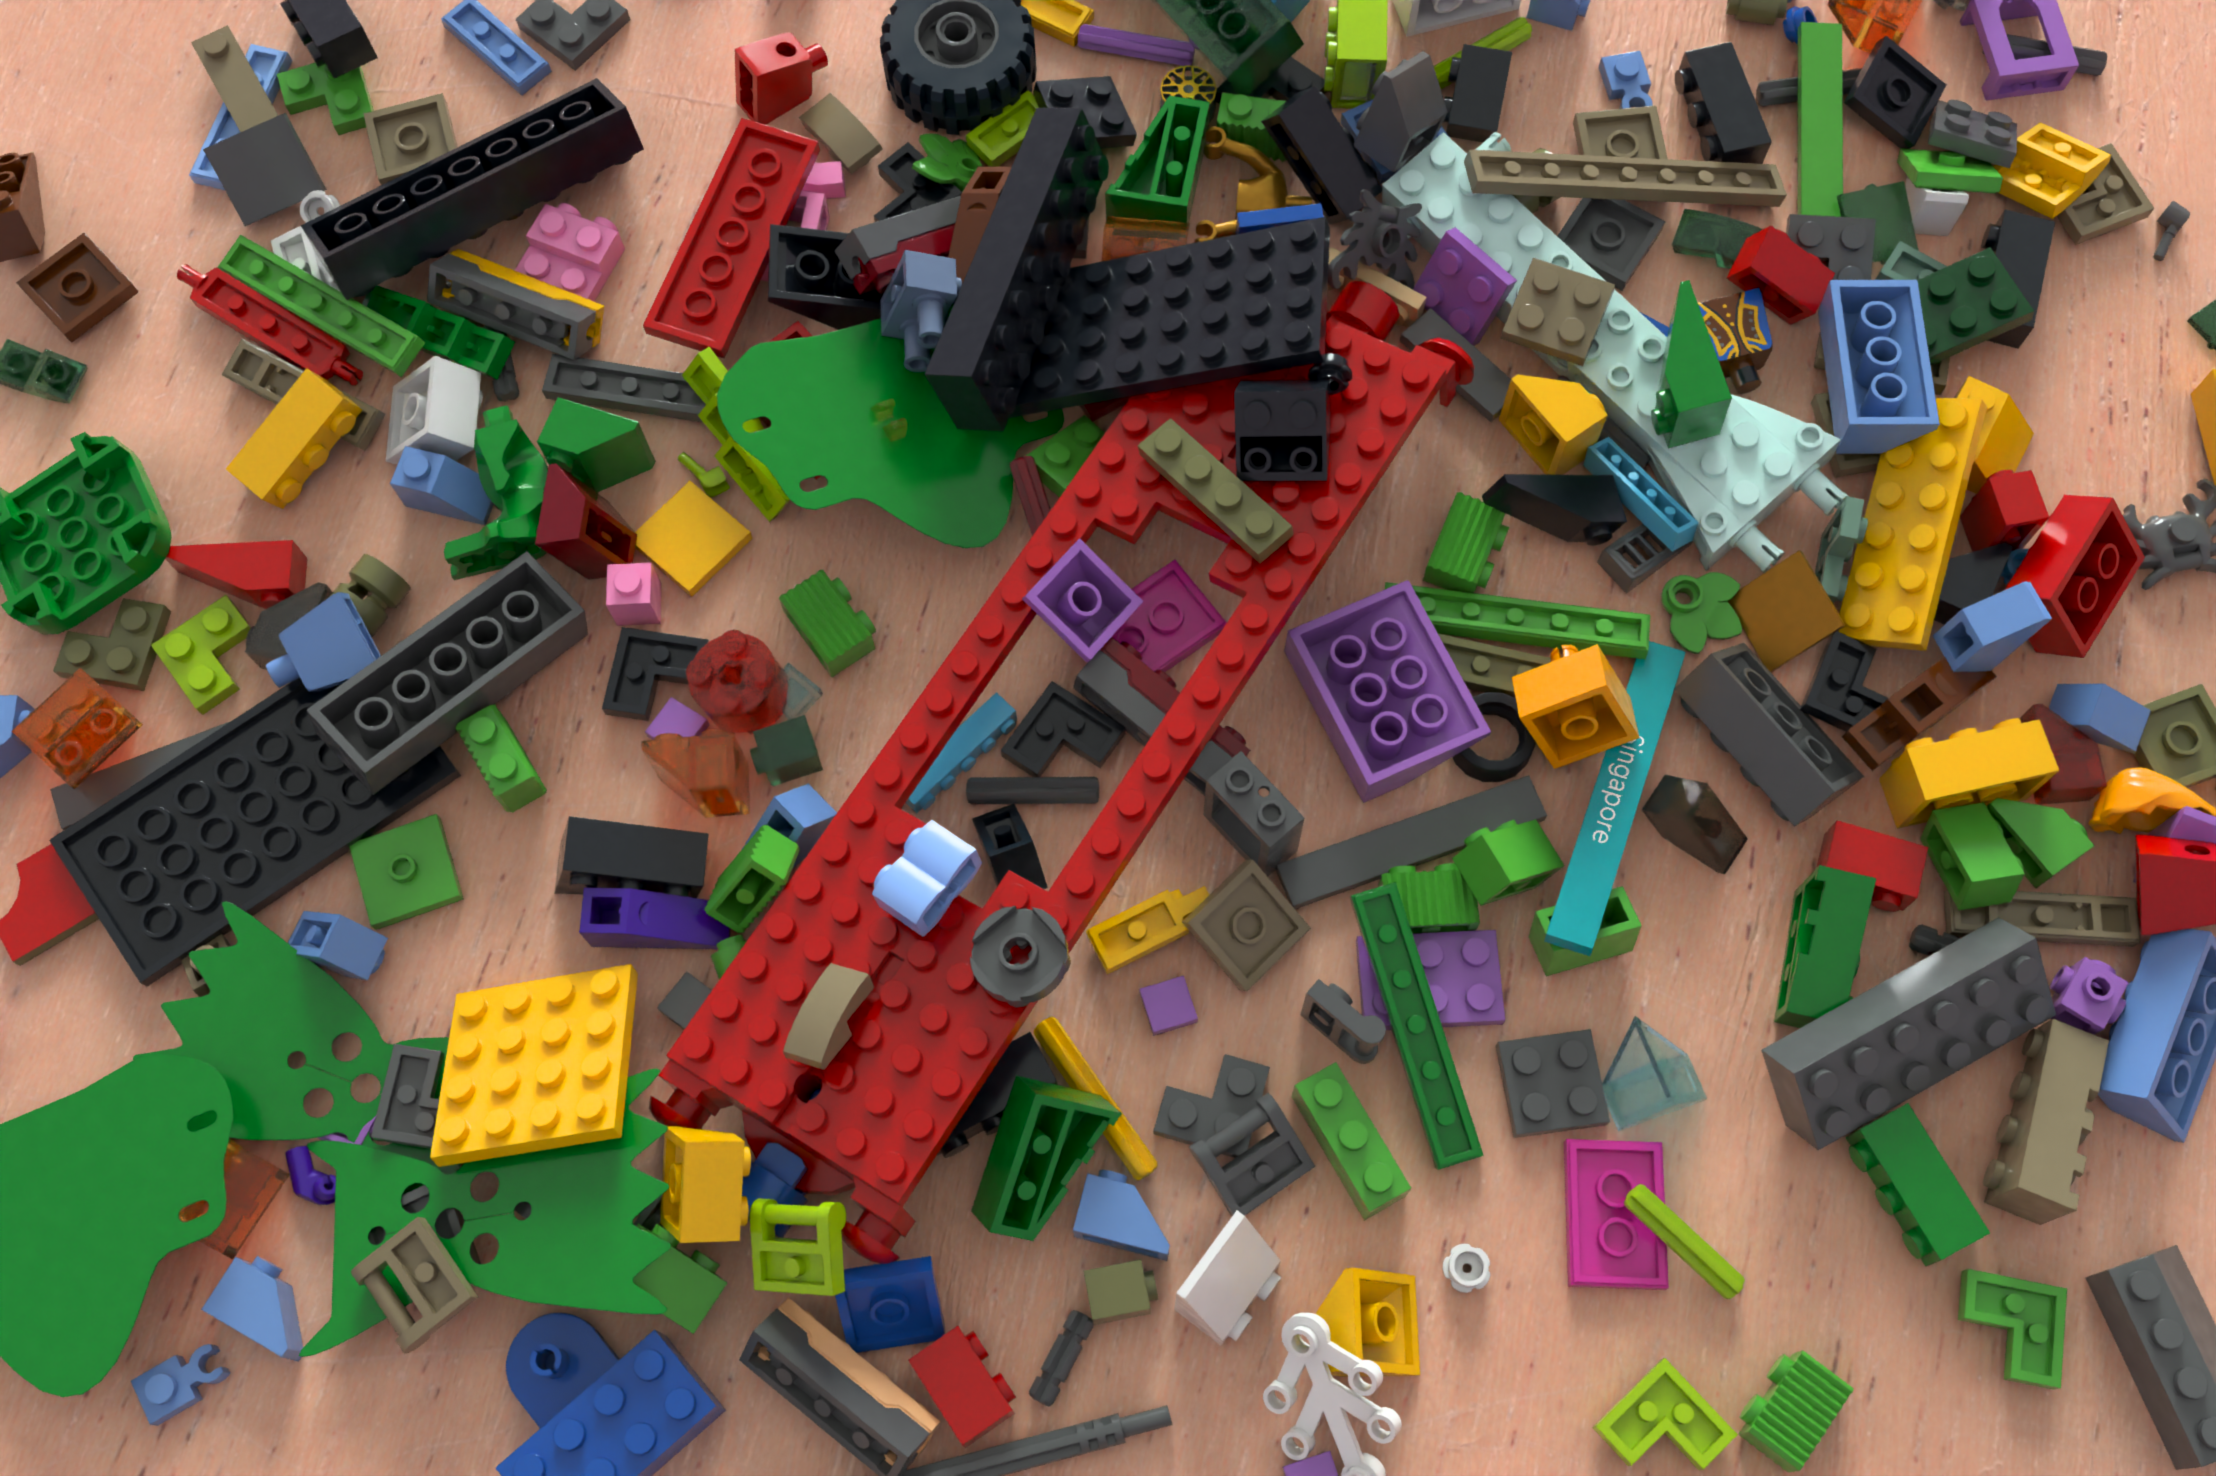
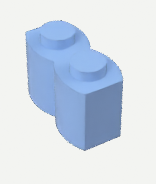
[872,820,982,937]

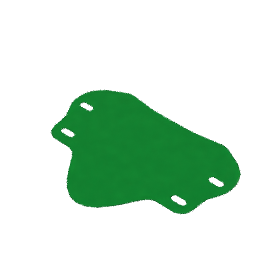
[717,303,1064,548]
[0,1053,234,1397]

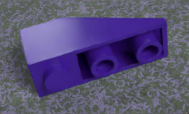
[579,888,731,949]

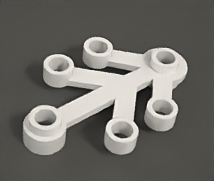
[1263,1313,1402,1476]

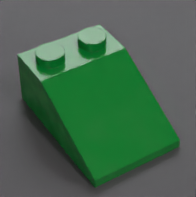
[1651,280,1732,449]

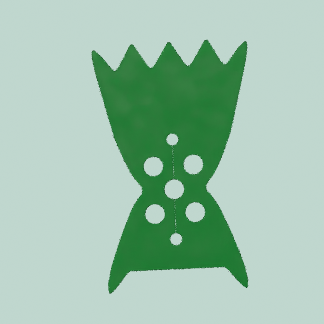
[133,901,461,1195]
[299,1068,671,1357]

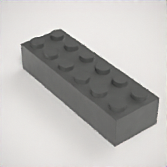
[306,551,588,795]
[1761,917,2056,1150]

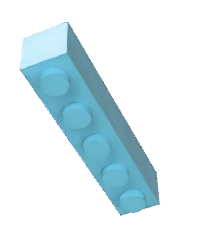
[1583,437,1699,552]
[906,692,1017,813]

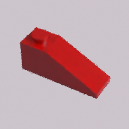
[165,540,307,611]

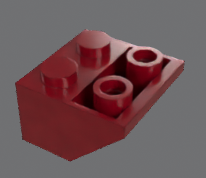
[535,463,637,580]

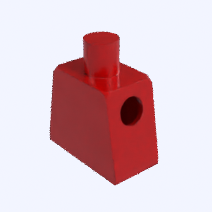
[735,32,828,125]
[2135,834,2216,935]

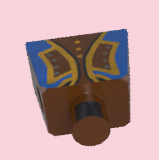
[1698,288,1773,394]

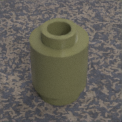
[1726,0,1788,26]

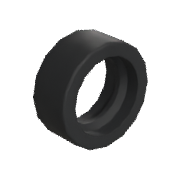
[1452,692,1536,782]

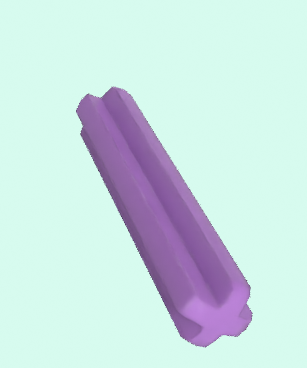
[1078,24,1195,66]

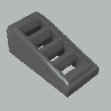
[1597,524,1693,594]

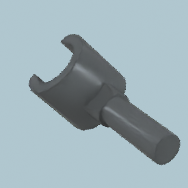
[2153,201,2190,261]

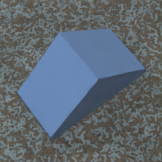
[2042,684,2151,754]

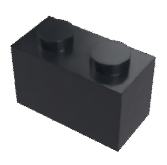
[1443,44,1512,142]

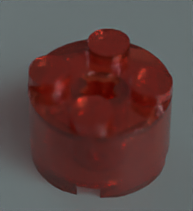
[686,629,789,734]

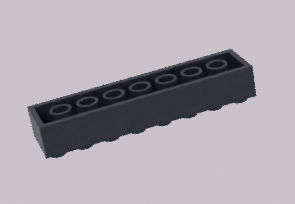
[301,78,644,300]
[924,108,1109,432]

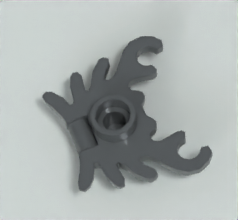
[1328,189,1422,290]
[2123,478,2216,590]

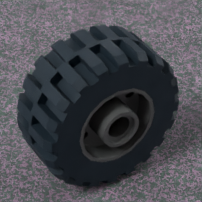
[880,0,1037,135]

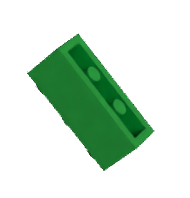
[1846,1103,1990,1267]

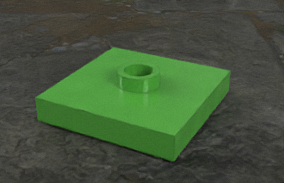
[1897,148,2003,194]
[350,814,464,930]

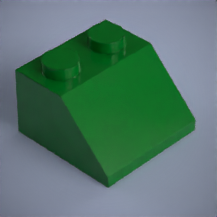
[537,397,656,493]

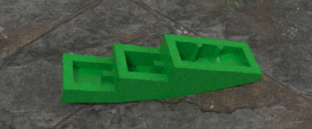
[362,285,515,380]

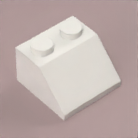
[386,356,483,464]

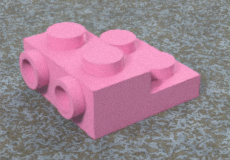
[515,203,625,302]

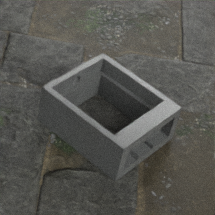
[1203,751,1304,877]

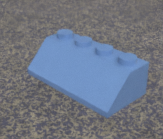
[1818,280,1940,454]
[2098,929,2216,1143]

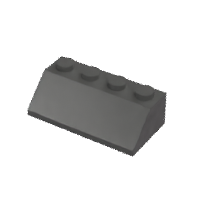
[1674,643,1864,826]
[2085,1245,2216,1470]

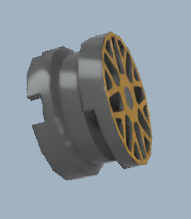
[1160,65,1217,123]

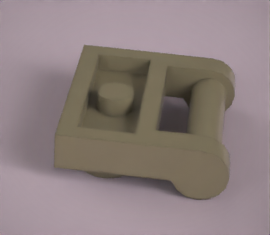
[351,1217,478,1354]

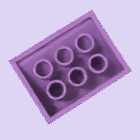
[1284,580,1491,803]

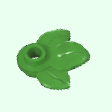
[912,133,984,192]
[1661,572,1742,654]

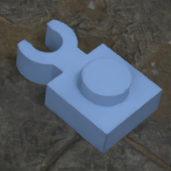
[1598,51,1653,109]
[131,1344,230,1426]

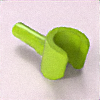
[678,452,730,497]

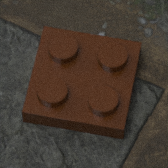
[16,233,138,343]

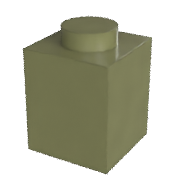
[1084,1259,1158,1325]

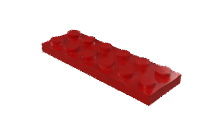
[643,118,820,359]

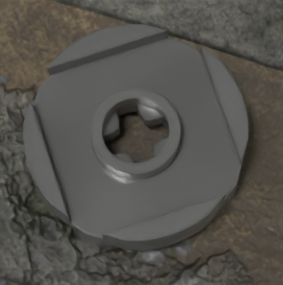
[970,906,1071,1008]

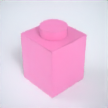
[606,563,661,626]

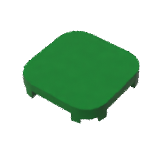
[0,432,172,635]

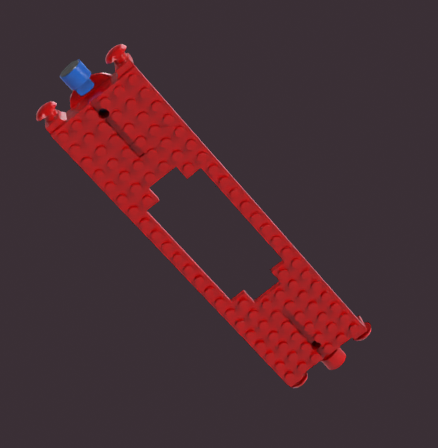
[649,281,1474,1264]

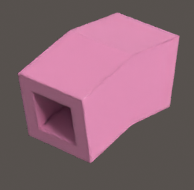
[802,161,846,199]

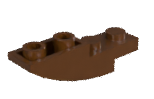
[1842,657,1997,771]

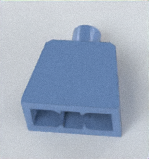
[266,592,381,691]

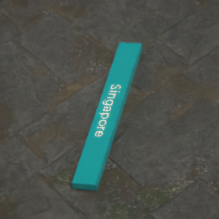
[1544,641,1686,956]

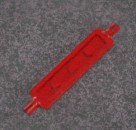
[177,264,363,386]

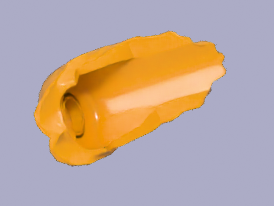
[2088,767,2216,834]

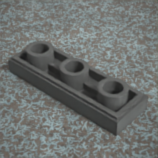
[1400,308,1511,422]

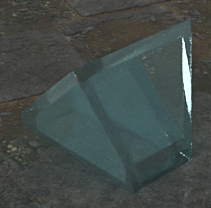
[1602,1016,1707,1131]

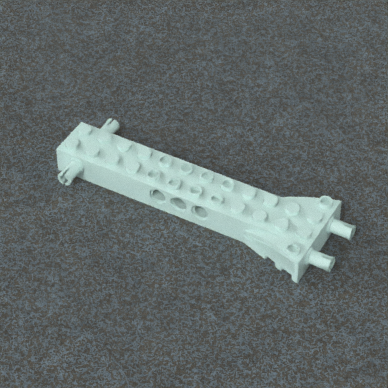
[1382,132,1848,573]

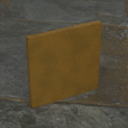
[1728,550,1846,673]

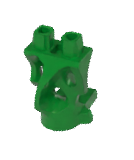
[444,406,548,580]

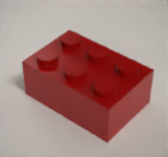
[2005,495,2145,658]

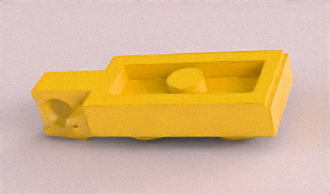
[1086,886,1209,975]

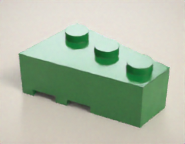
[1105,96,1210,234]
[1774,865,1876,1028]
[971,1075,1122,1241]

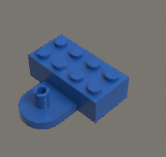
[496,1313,726,1476]

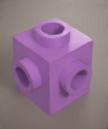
[2049,957,2129,1035]

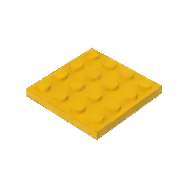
[430,964,638,1167]

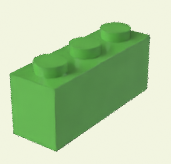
[1291,1062,1411,1221]

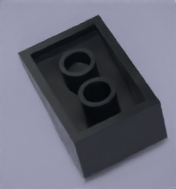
[768,224,884,330]

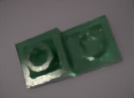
[1672,209,1763,269]
[0,339,88,404]

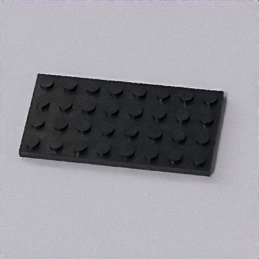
[1009,217,1330,418]
[49,678,461,987]

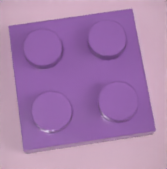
[1413,227,1517,346]

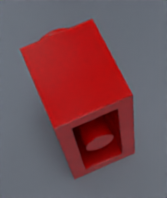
[1727,226,1835,325]
[1960,470,2049,552]
[1816,820,1928,912]
[908,1326,1016,1448]

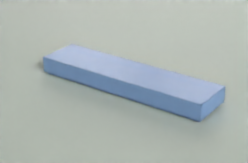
[189,44,292,190]

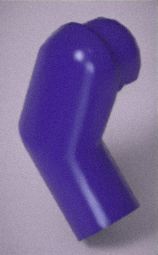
[285,1146,336,1205]

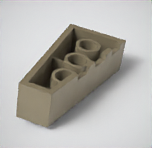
[1983,1019,2109,1225]

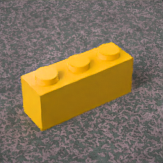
[226,368,363,509]

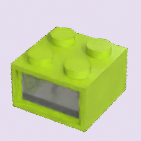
[1324,0,1388,109]

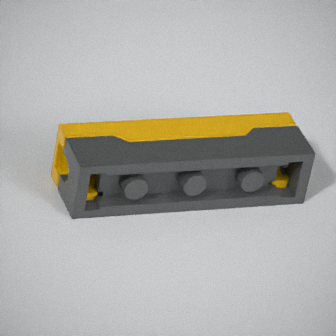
[427,249,604,360]

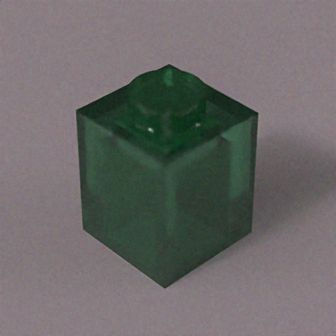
[750,715,823,786]

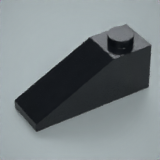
[1482,474,1627,546]

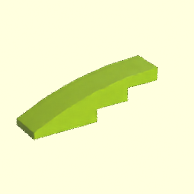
[681,347,791,522]

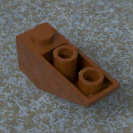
[0,152,45,262]
[948,167,1012,284]

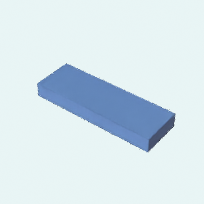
[441,0,552,95]

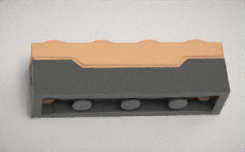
[739,1297,941,1476]

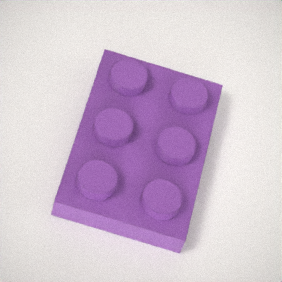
[1356,930,1505,1030]

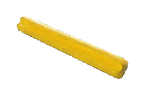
[1033,1016,1158,1181]

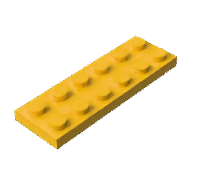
[1838,398,1987,651]

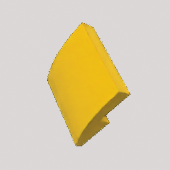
[1993,122,2111,219]

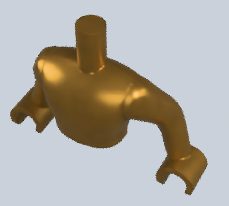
[1194,126,1312,243]

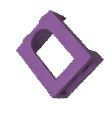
[1960,0,2079,101]

